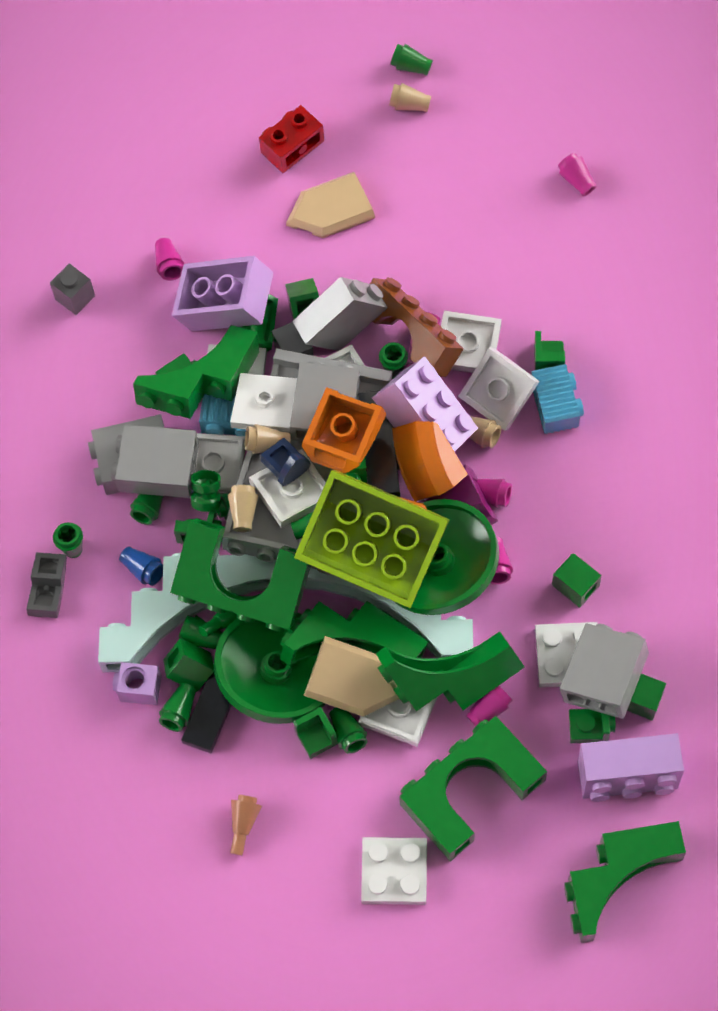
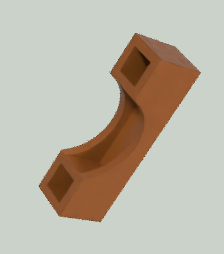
[370,277,464,377]

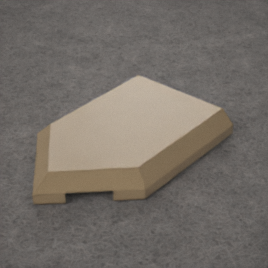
[286,172,375,238]
[304,636,399,717]

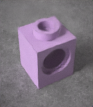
[113,662,162,705]

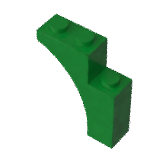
[133,325,260,419]
[280,601,429,666]
[376,631,525,711]
[564,821,686,943]

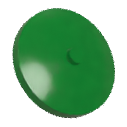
[395,499,499,615]
[214,613,326,724]

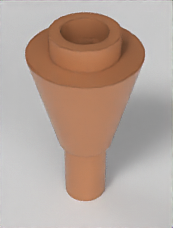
[230,795,262,856]

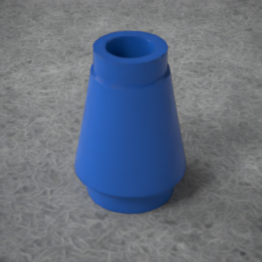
[119,546,163,586]

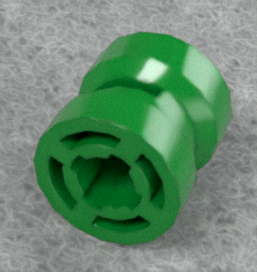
[190,470,221,512]

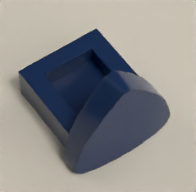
[260,438,311,486]

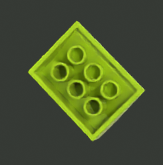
[294,470,450,608]

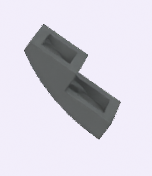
[26,552,67,618]

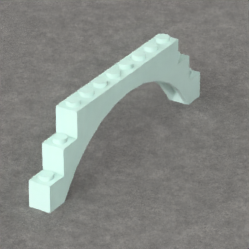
[98,553,473,672]

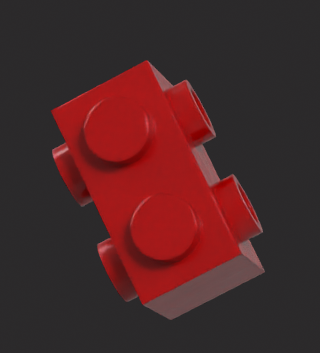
[259,105,325,173]

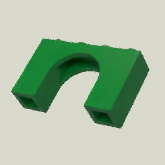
[170,518,311,632]
[399,716,547,862]

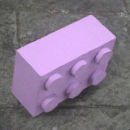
[172,256,273,331]
[372,356,478,452]
[577,733,684,802]

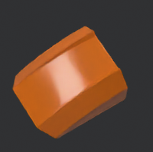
[302,387,386,473]
[392,421,468,502]

